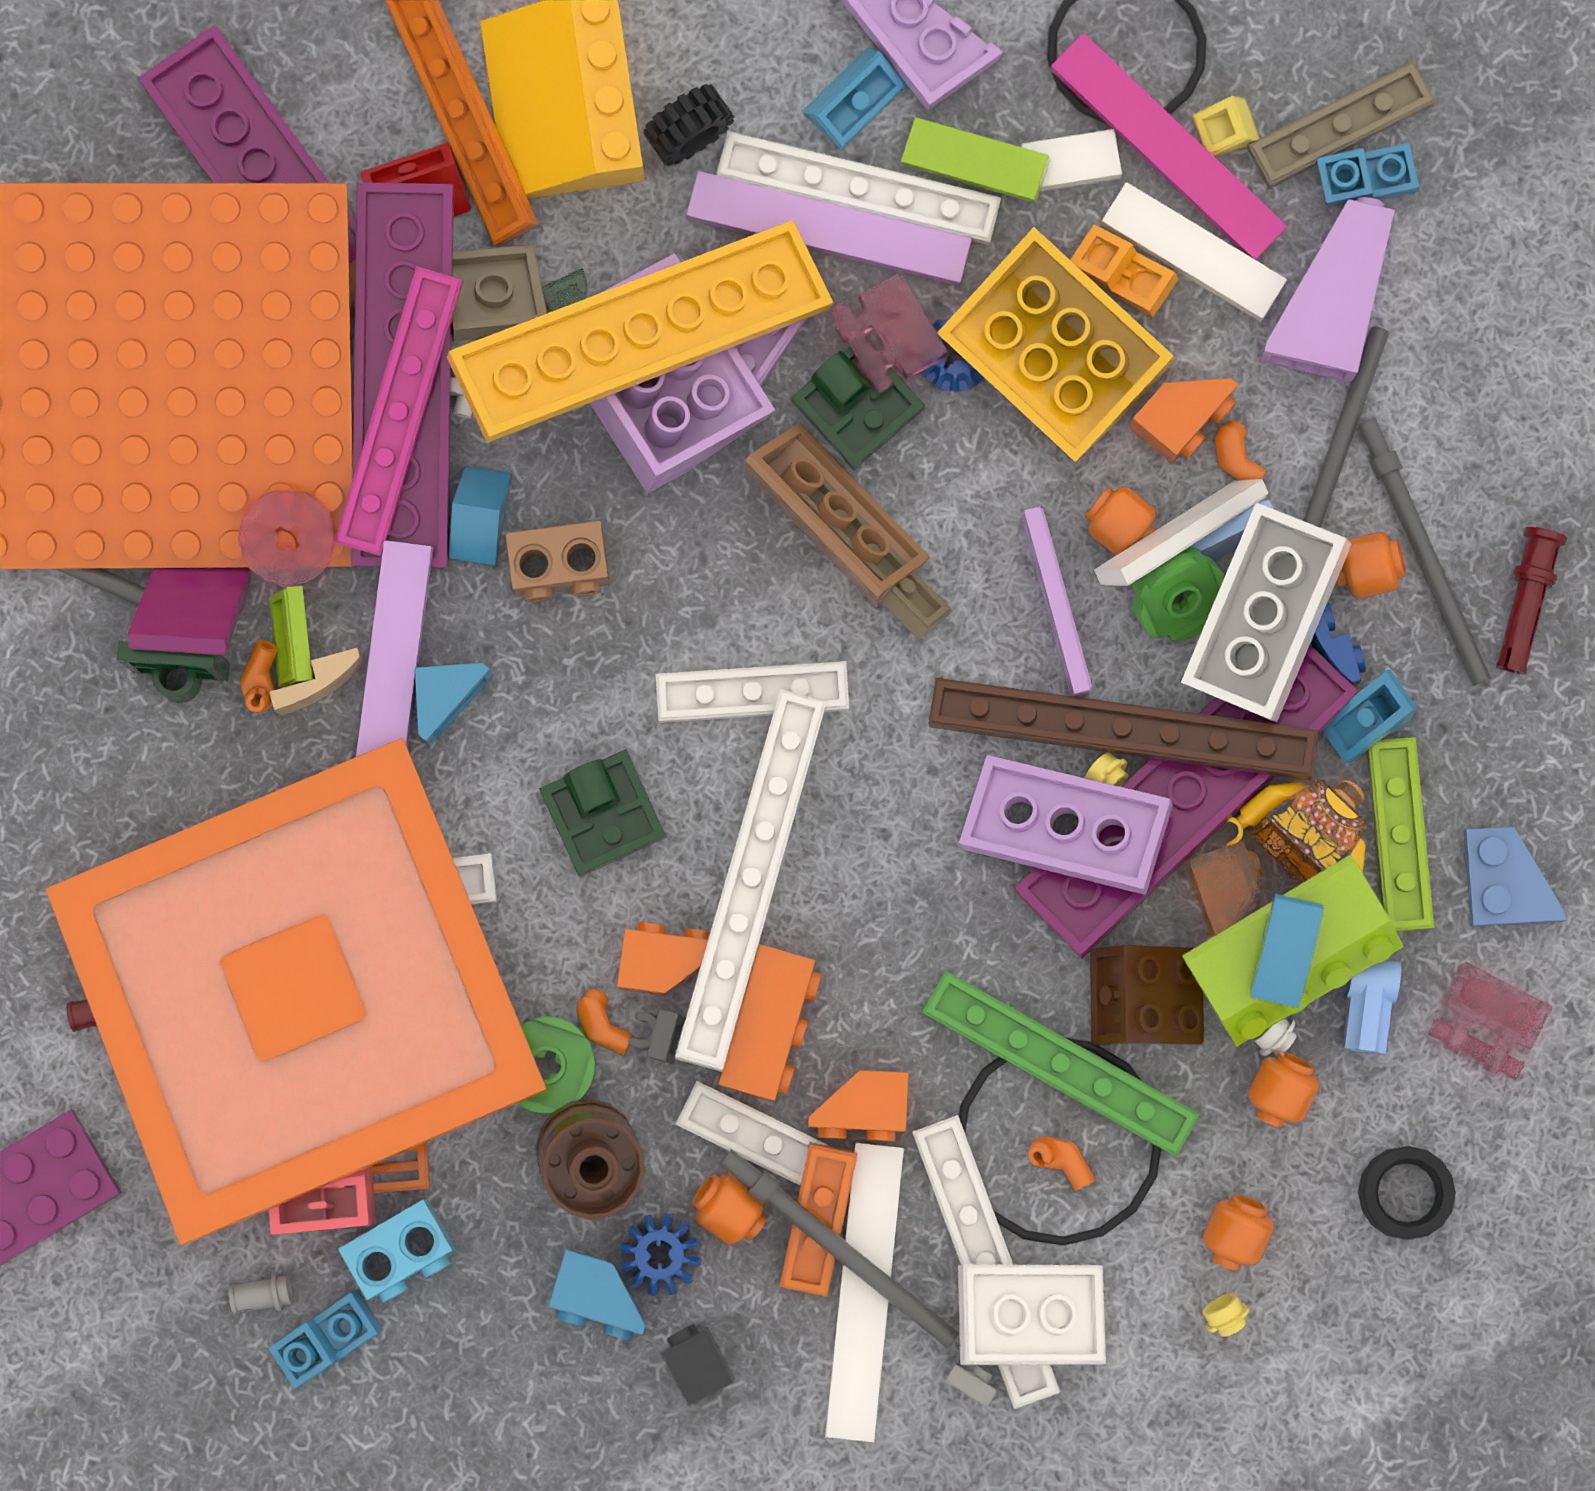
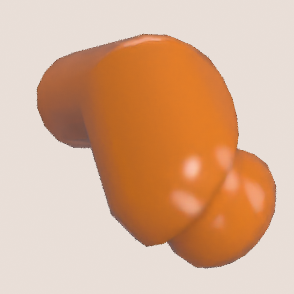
[1214,421,1267,480]
[240,639,278,713]
[576,989,634,1056]
[1027,1136,1096,1192]

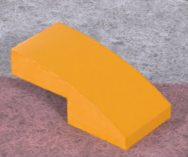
[1070,224,1178,318]

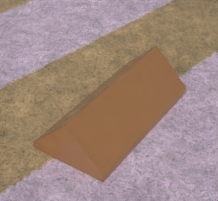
[745,423,930,608]

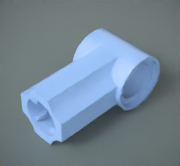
[1342,959,1401,1054]

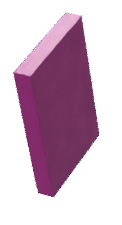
[128,567,251,655]

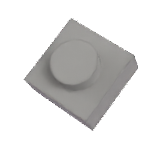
[944,1363,997,1407]

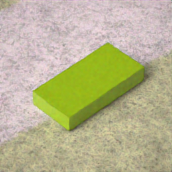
[269,586,313,689]

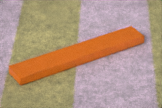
[385,0,539,246]

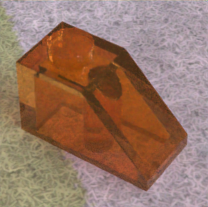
[1184,841,1263,939]

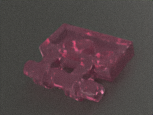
[830,273,948,392]
[1428,962,1552,1080]

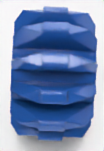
[619,1213,702,1296]

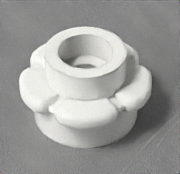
[1252,1018,1297,1056]

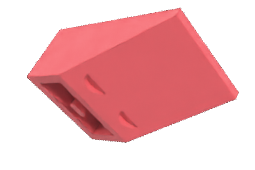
[269,1166,377,1235]

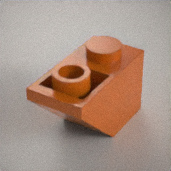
[1129,378,1238,464]
[617,922,711,996]
[808,1070,908,1141]

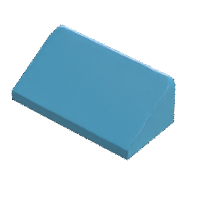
[802,48,907,150]

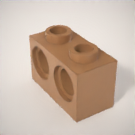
[505,521,610,603]

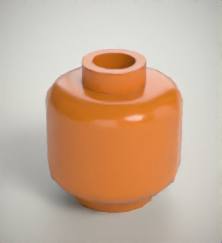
[1085,486,1157,556]
[1337,532,1406,599]
[1248,1051,1320,1128]
[692,1172,767,1245]
[1202,1194,1275,1271]

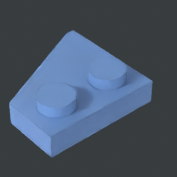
[1463,827,1566,927]

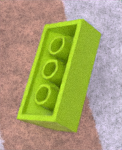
[1182,854,1404,1047]

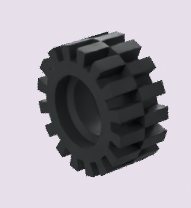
[643,84,735,166]

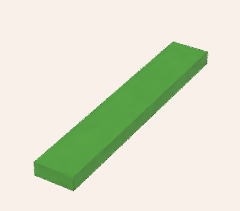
[922,970,1200,1157]

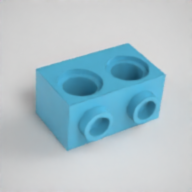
[338,1199,456,1303]

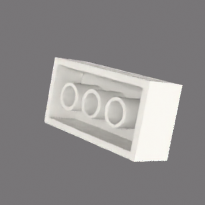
[1181,503,1352,722]

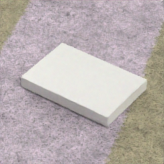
[958,1265,1106,1365]

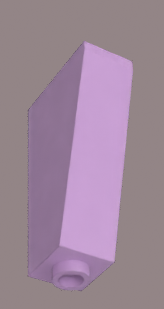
[1259,197,1395,383]

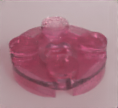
[238,490,336,587]

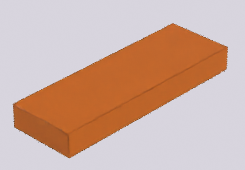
[779,1142,858,1297]

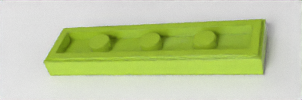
[1367,737,1434,932]

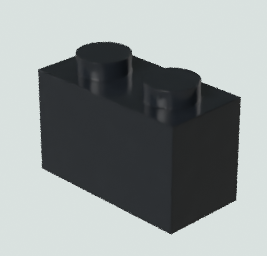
[661,1324,735,1406]

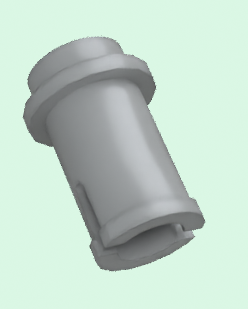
[228,1272,293,1315]

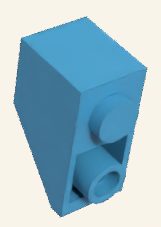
[548,1249,647,1341]

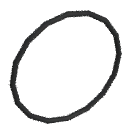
[959,1038,1161,1246]

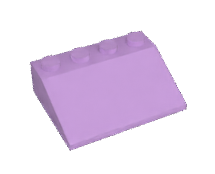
[590,253,776,494]

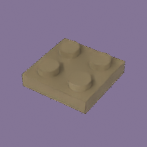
[451,244,547,341]

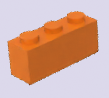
[718,944,822,1102]

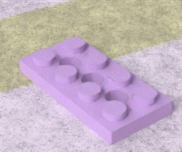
[959,755,1173,895]

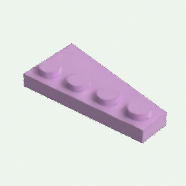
[840,0,1003,111]

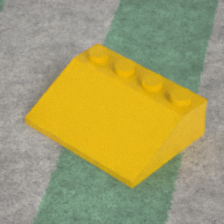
[480,0,645,199]
[937,227,1177,462]

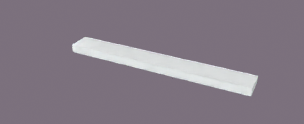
[675,689,827,1072]

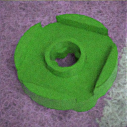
[1132,547,1225,641]
[517,1016,596,1114]

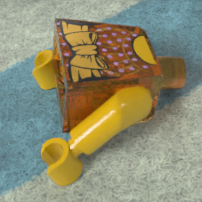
[1216,778,1368,884]

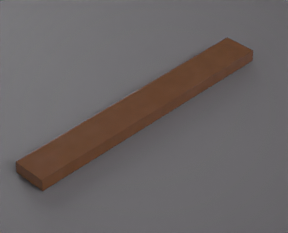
[928,678,1318,781]

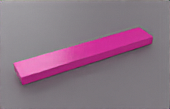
[1050,33,1288,260]
[335,266,464,556]

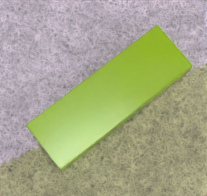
[901,117,1050,203]

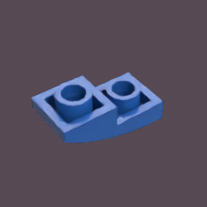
[1311,602,1366,687]

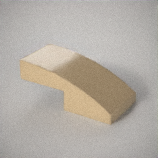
[269,648,365,716]

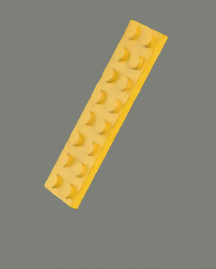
[447,220,834,443]

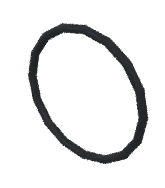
[1047,0,1206,124]

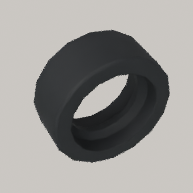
[1358,1146,1456,1240]

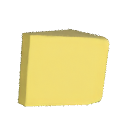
[1192,96,1260,157]

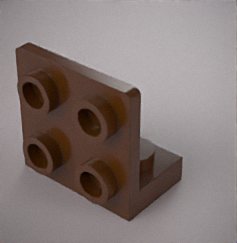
[1090,945,1204,1045]

